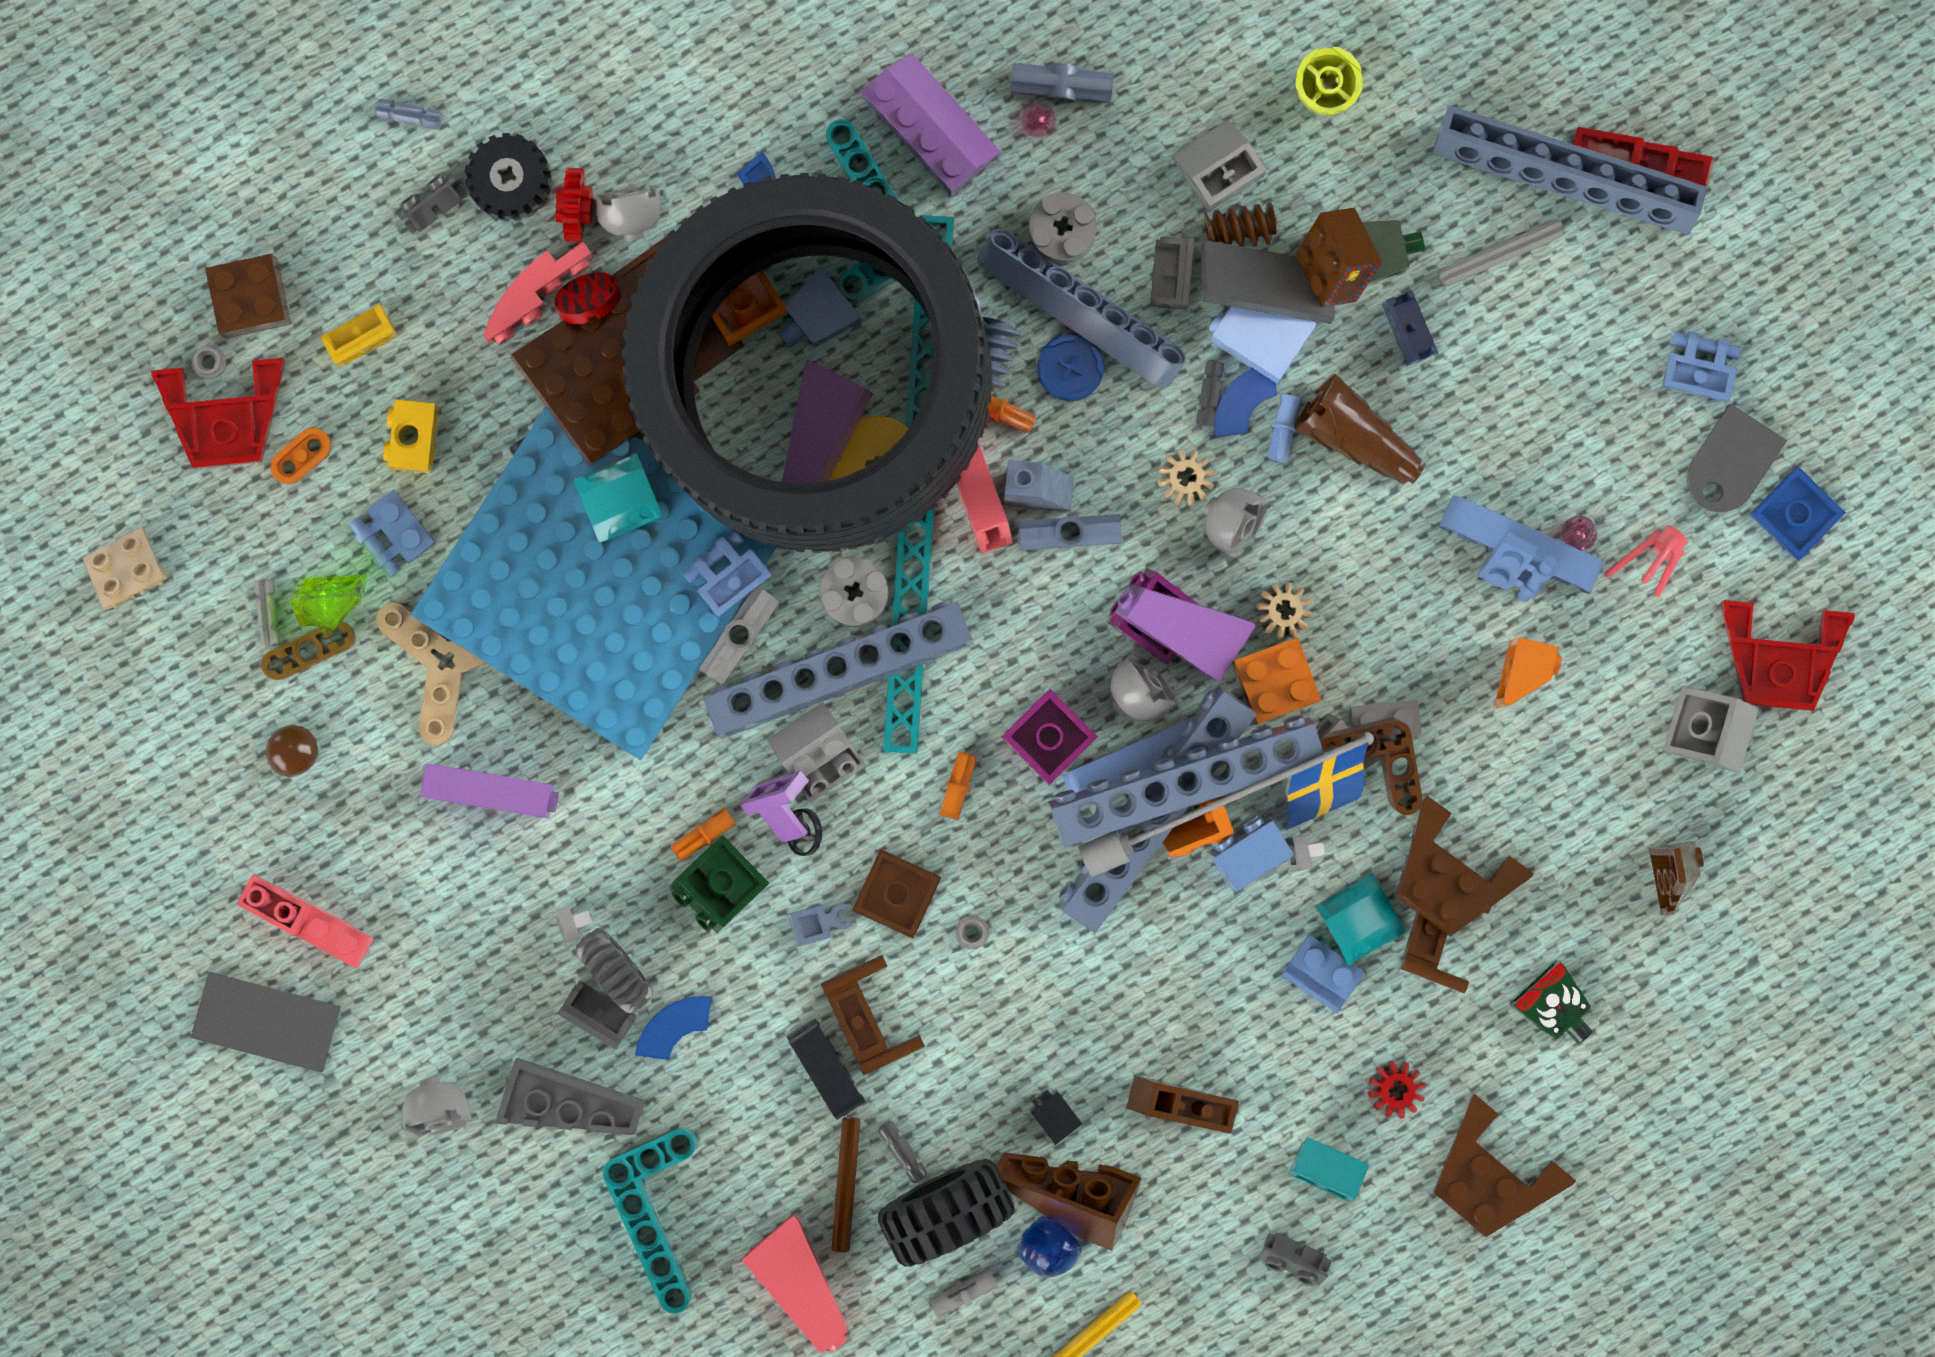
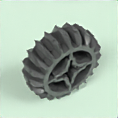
[576,928,653,1013]

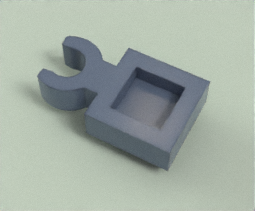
[788,904,852,947]

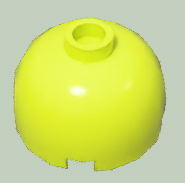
[1295,47,1363,116]

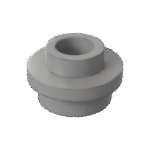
[192,345,226,379]
[955,915,989,949]

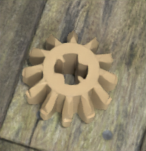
[1157,449,1215,507]
[1255,582,1313,640]

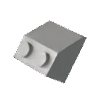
[1663,686,1759,773]

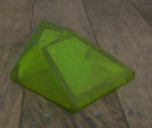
[290,574,368,636]

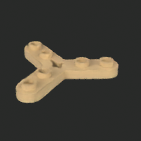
[376,603,487,745]

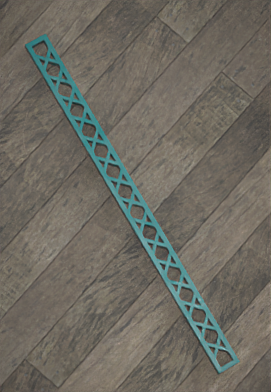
[883,215,954,754]

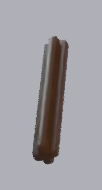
[831,1117,860,1252]

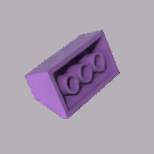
[861,53,1001,197]

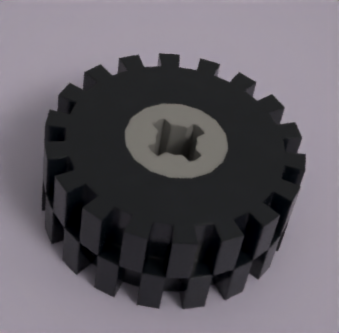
[465,133,552,222]

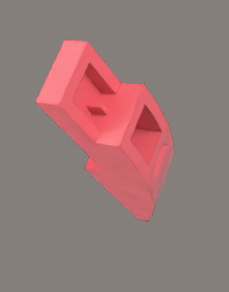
[483,242,594,345]
[236,874,374,968]

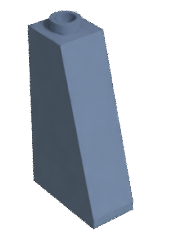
[1004,460,1074,511]

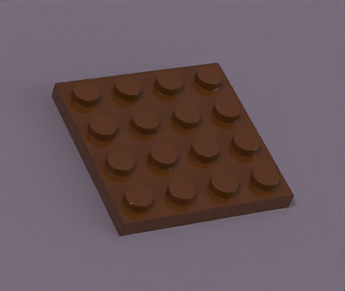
[510,282,700,467]

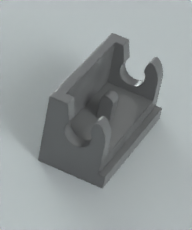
[1150,237,1194,310]
[557,981,637,1049]

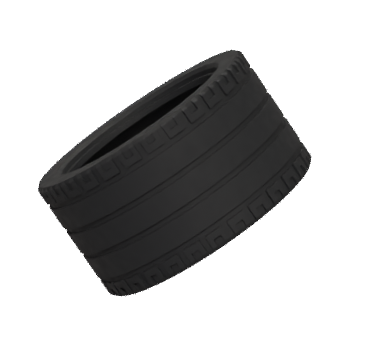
[622,173,992,553]

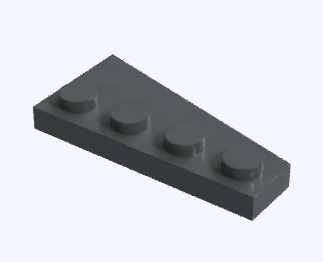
[495,1058,646,1135]

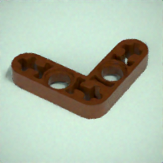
[1319,718,1422,815]

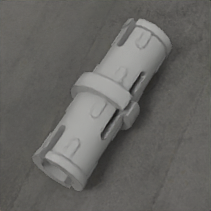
[928,1268,999,1319]

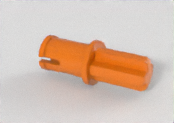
[988,396,1036,433]
[938,752,977,821]
[671,807,736,861]

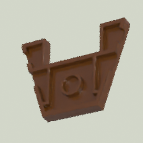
[1395,796,1534,937]
[1433,1094,1576,1237]

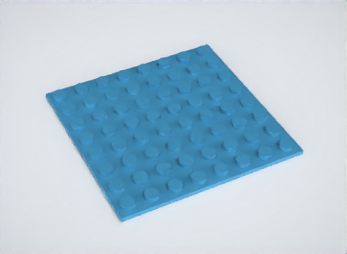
[411,406,777,760]

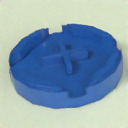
[1037,334,1104,402]

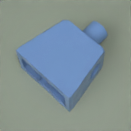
[777,267,861,348]

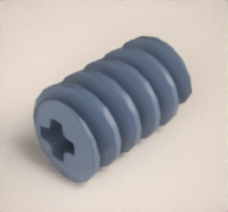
[982,317,1021,392]

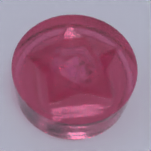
[1022,103,1056,138]
[1562,515,1598,551]

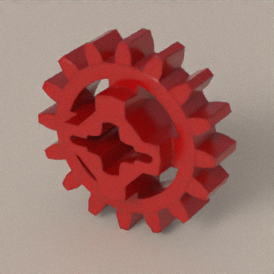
[555,168,593,242]

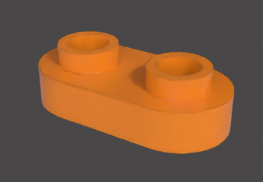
[270,428,332,485]

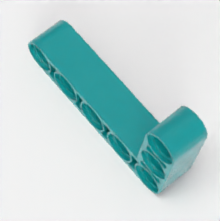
[826,119,899,303]
[603,1127,698,1314]

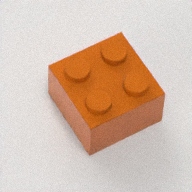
[1232,637,1322,725]

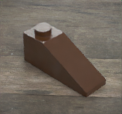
[1126,1075,1239,1134]

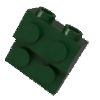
[670,835,769,934]

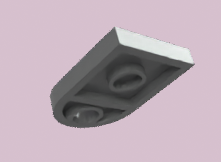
[1687,404,1787,512]

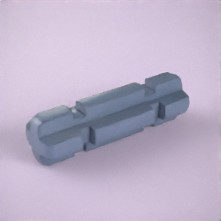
[375,99,442,129]

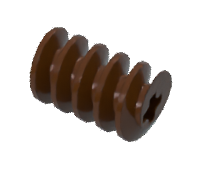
[1204,202,1277,247]

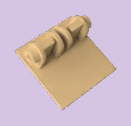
[82,527,168,611]

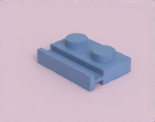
[1281,934,1365,1014]

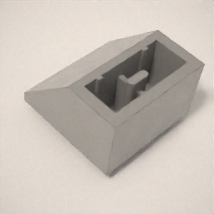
[1171,120,1267,213]
[767,702,866,803]

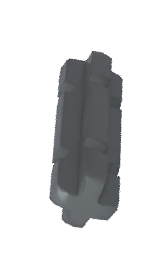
[1196,360,1224,427]
[878,1121,927,1183]

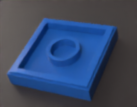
[1749,466,1846,561]

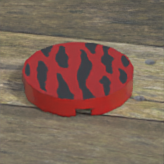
[554,272,621,324]

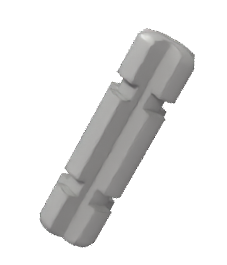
[255,579,280,646]

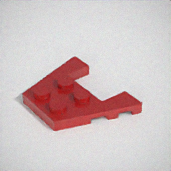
[151,357,285,469]
[1721,600,1855,711]

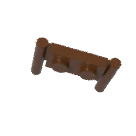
[1400,908,1491,994]
[821,955,925,1076]

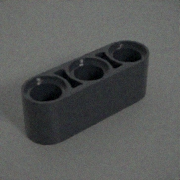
[786,1018,866,1120]

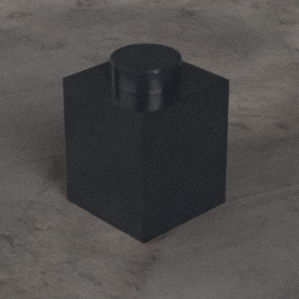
[1030,1089,1082,1145]

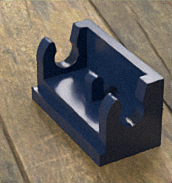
[1382,290,1439,367]

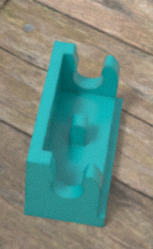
[1288,1137,1369,1202]

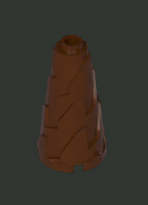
[1294,374,1424,485]

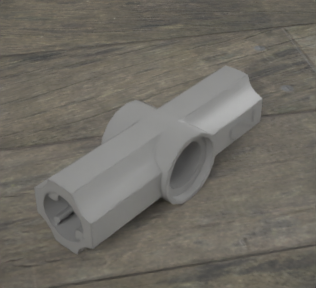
[699,587,780,685]

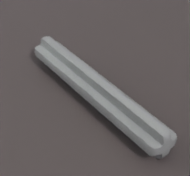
[1437,219,1564,287]

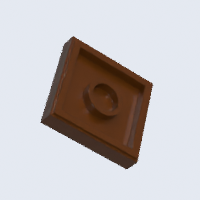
[852,849,942,939]

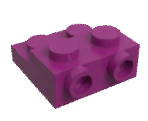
[1108,568,1198,665]

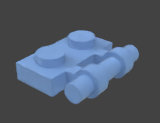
[1662,331,1741,402]
[348,490,436,578]
[682,531,772,618]
[1478,532,1557,602]

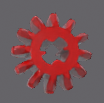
[1367,1060,1426,1119]

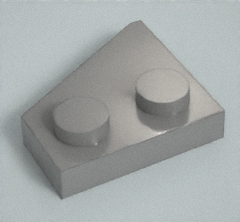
[1350,700,1422,770]

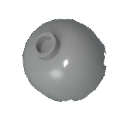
[593,185,661,241]
[1204,488,1268,557]
[1110,653,1176,721]
[402,1077,472,1137]

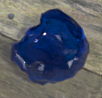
[1017,1216,1082,1278]

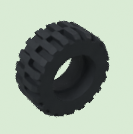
[878,1158,1015,1267]

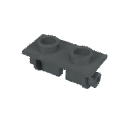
[397,173,466,234]
[1258,1232,1332,1286]

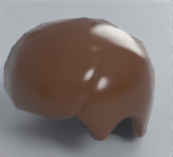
[265,724,319,777]

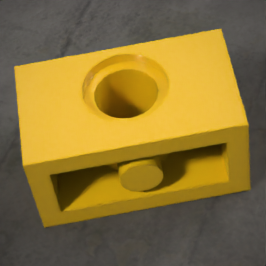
[383,399,439,474]

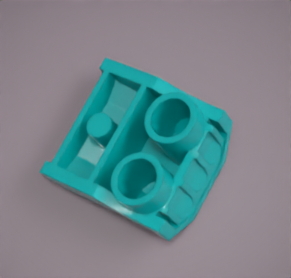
[574,453,662,544]
[1314,873,1406,965]

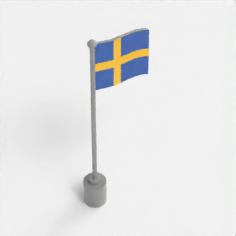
[1079,732,1374,878]

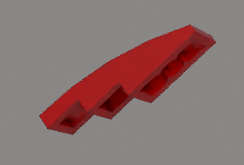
[1573,127,1714,191]

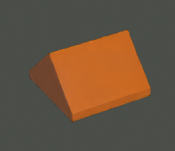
[712,270,788,346]

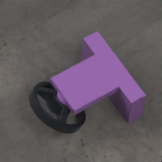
[740,771,822,856]

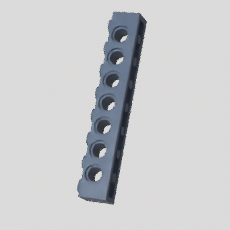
[1432,105,1707,235]
[703,600,974,739]
[1059,685,1257,933]
[1048,715,1324,847]

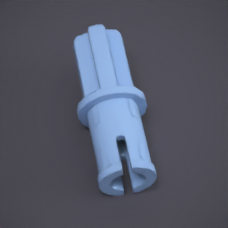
[1268,394,1302,463]

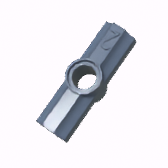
[1010,63,1114,104]
[1018,514,1122,551]

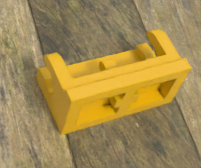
[320,303,399,368]

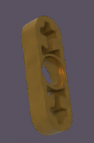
[261,621,356,680]

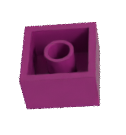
[1001,689,1098,785]

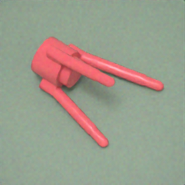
[1605,525,1688,597]

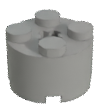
[1028,192,1097,265]
[820,557,889,627]

